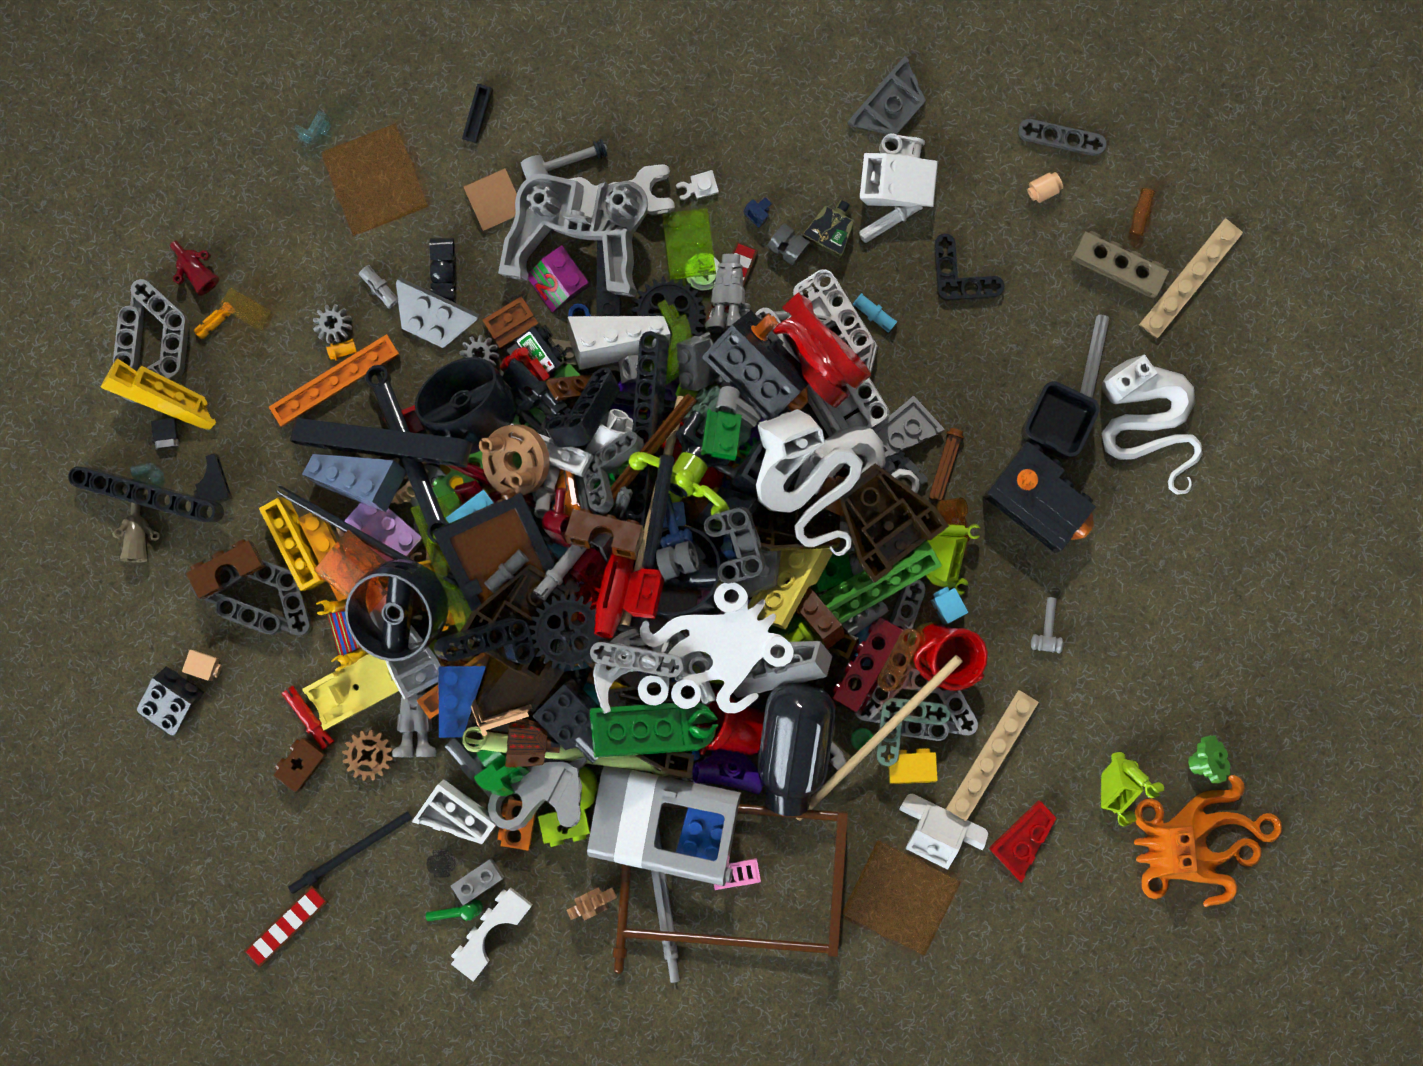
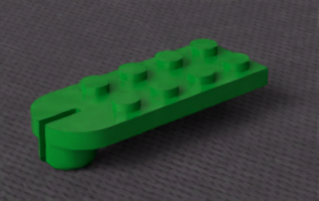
[590,703,718,758]

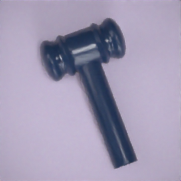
[660,493,693,549]

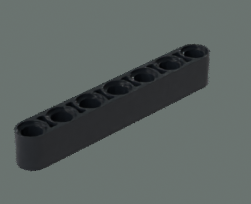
[68,466,224,522]

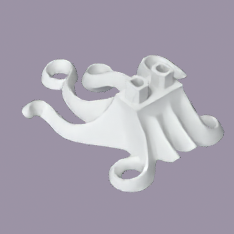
[638,582,794,713]

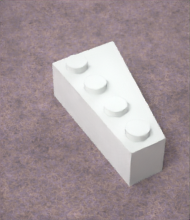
[567,316,671,369]

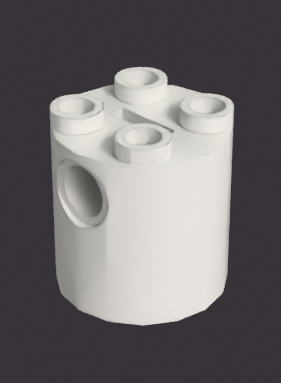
[585,409,633,478]

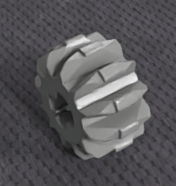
[313,304,352,344]
[459,335,499,367]

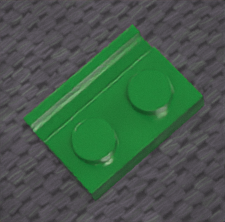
[701,409,742,461]

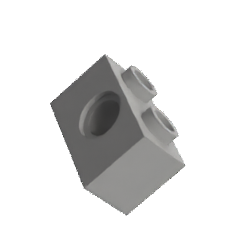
[451,858,504,905]

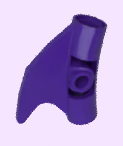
[693,749,764,795]

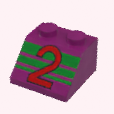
[528,245,590,313]

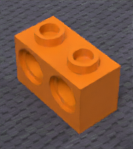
[498,799,536,850]

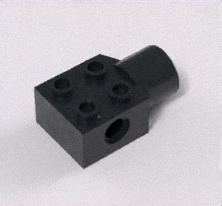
[731,440,801,506]
[533,678,600,764]

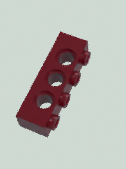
[833,617,907,715]

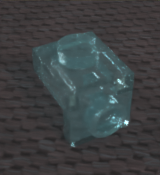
[294,110,331,144]

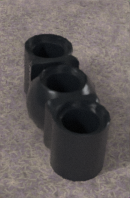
[430,238,455,303]

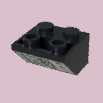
[514,323,567,374]

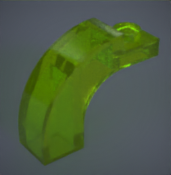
[652,300,693,384]

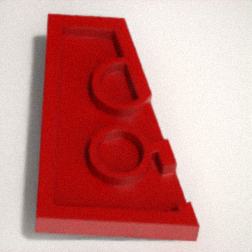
[988,800,1056,883]

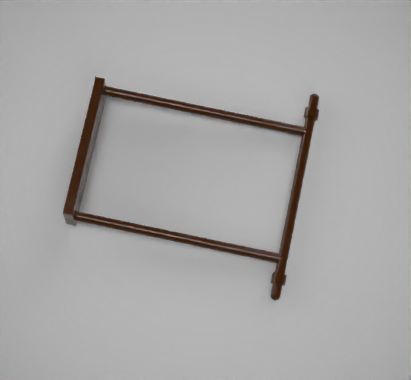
[613,769,848,974]

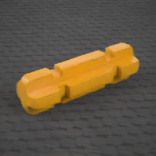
[194,302,234,339]

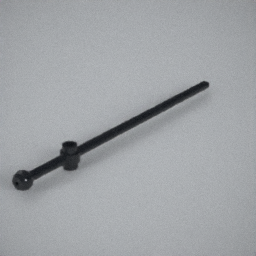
[276,486,467,603]

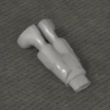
[705,254,745,333]
[392,689,436,757]

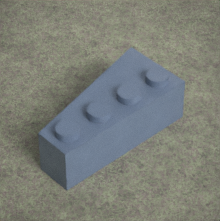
[302,454,406,512]

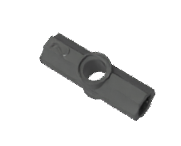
[445,737,492,798]

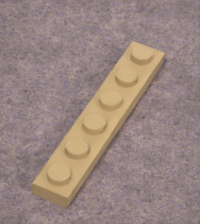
[1139,218,1243,339]
[946,690,1039,821]

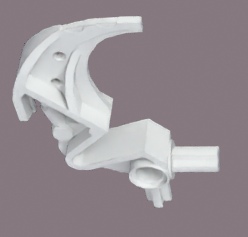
[593,628,716,714]

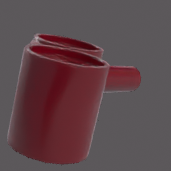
[542,488,572,548]

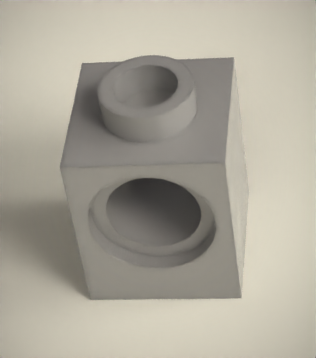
[618,355,653,384]

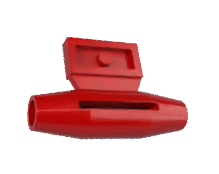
[594,552,665,638]

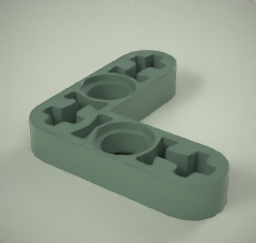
[877,698,950,766]

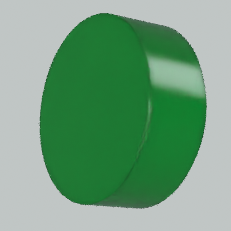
[851,728,874,751]

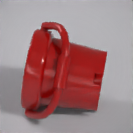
[914,623,988,691]
[696,689,765,755]

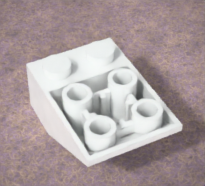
[860,153,938,207]

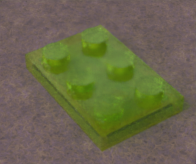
[662,208,716,280]

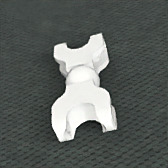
[570,165,675,218]

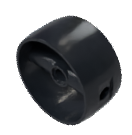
[415,357,517,454]
[633,526,735,621]
[345,559,449,661]

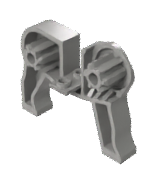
[498,174,648,297]

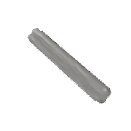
[1080,315,1109,398]

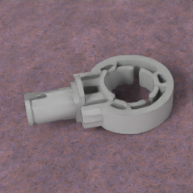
[532,465,560,519]

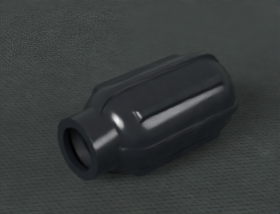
[758,681,836,816]

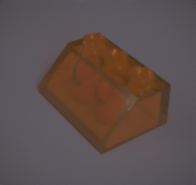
[314,530,389,614]

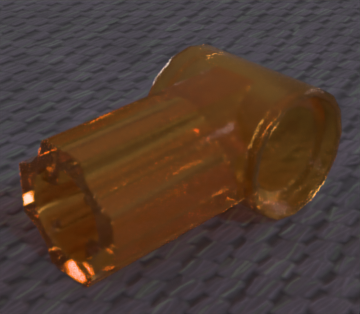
[937,497,970,542]

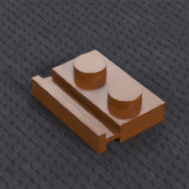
[483,296,538,349]

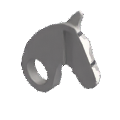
[487,757,588,831]

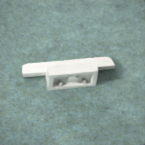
[899,794,988,869]

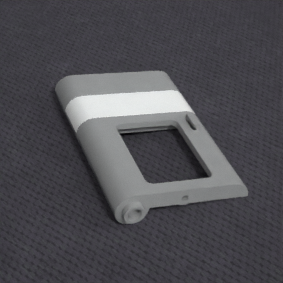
[587,766,741,886]

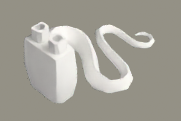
[1102,355,1203,495]
[756,409,863,556]
[793,425,919,533]

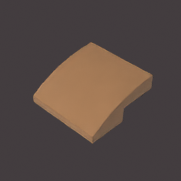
[463,168,517,231]

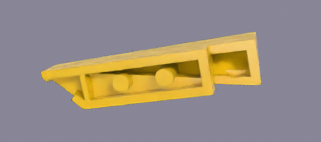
[101,359,216,430]

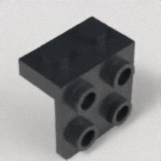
[137,666,204,735]

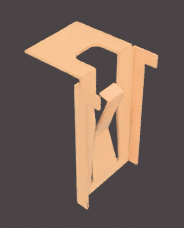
[471,699,533,736]

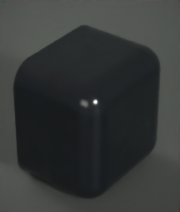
[1021,381,1100,460]

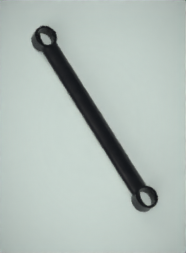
[365,365,448,545]

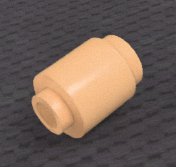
[1027,172,1063,203]

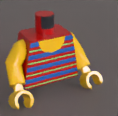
[316,600,368,672]

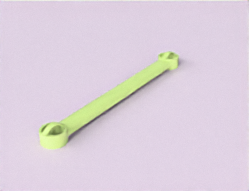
[463,727,668,776]

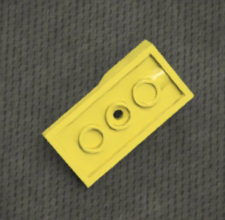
[748,548,833,630]
[303,654,399,730]

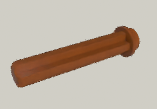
[929,428,964,501]

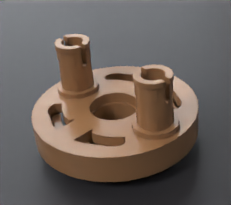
[479,424,550,495]

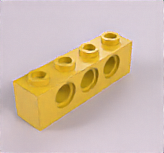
[259,497,328,591]

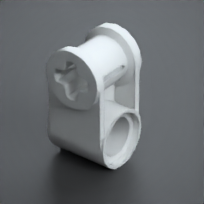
[879,134,925,158]

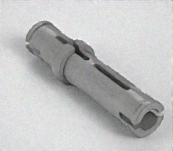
[533,545,587,601]

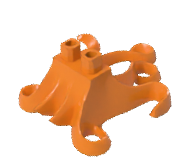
[1134,775,1282,907]

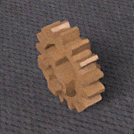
[342,730,394,781]
[566,887,617,921]

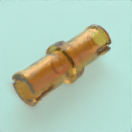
[1129,188,1155,236]

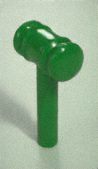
[426,899,483,921]

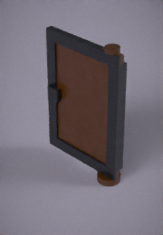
[433,489,578,625]

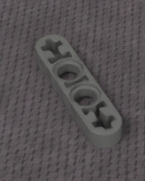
[1018,119,1106,156]

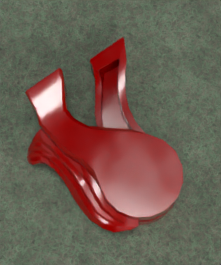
[773,293,871,408]

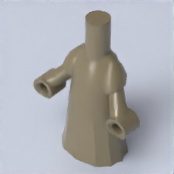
[112,502,160,562]

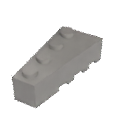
[733,641,832,698]

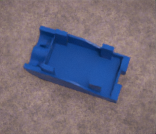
[676,807,725,861]

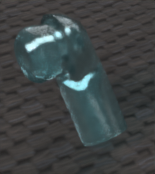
[130,463,164,484]

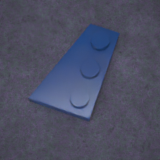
[438,666,486,738]

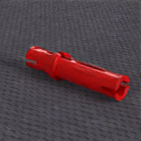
[281,686,335,750]

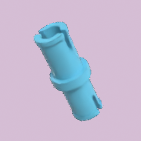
[852,293,897,333]

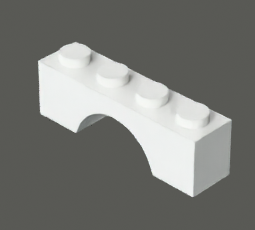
[451,888,533,981]

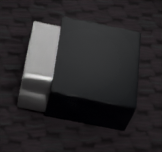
[151,418,179,449]

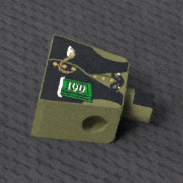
[803,200,854,259]

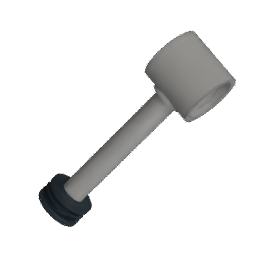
[520,139,607,179]

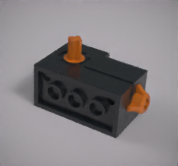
[702,310,809,421]
[982,441,1096,554]

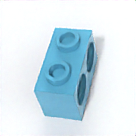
[930,586,968,625]

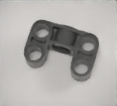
[704,507,765,584]

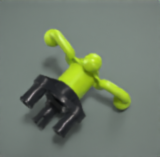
[629,410,740,521]

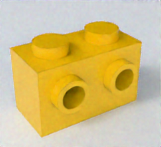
[888,749,937,784]

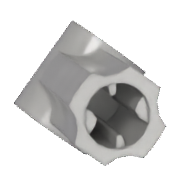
[715,386,761,429]

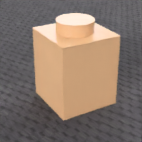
[182,650,222,681]

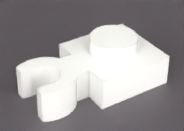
[676,170,719,200]

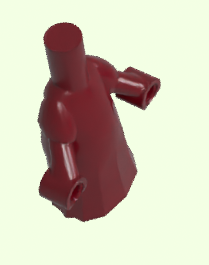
[170,241,220,296]

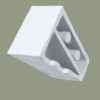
[412,780,497,844]

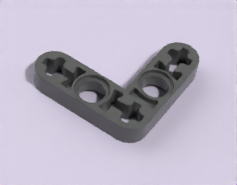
[583,431,644,515]

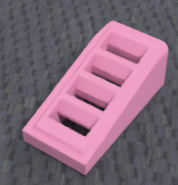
[714,858,761,890]

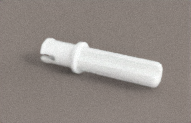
[859,206,923,243]

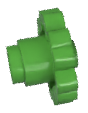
[1188,735,1230,783]

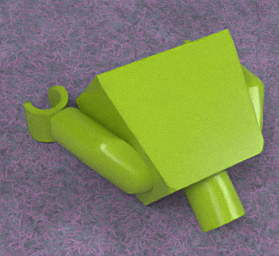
[926,524,980,595]
[1101,752,1164,826]

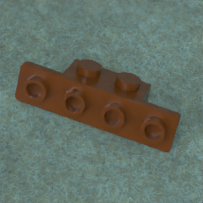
[546,374,618,410]

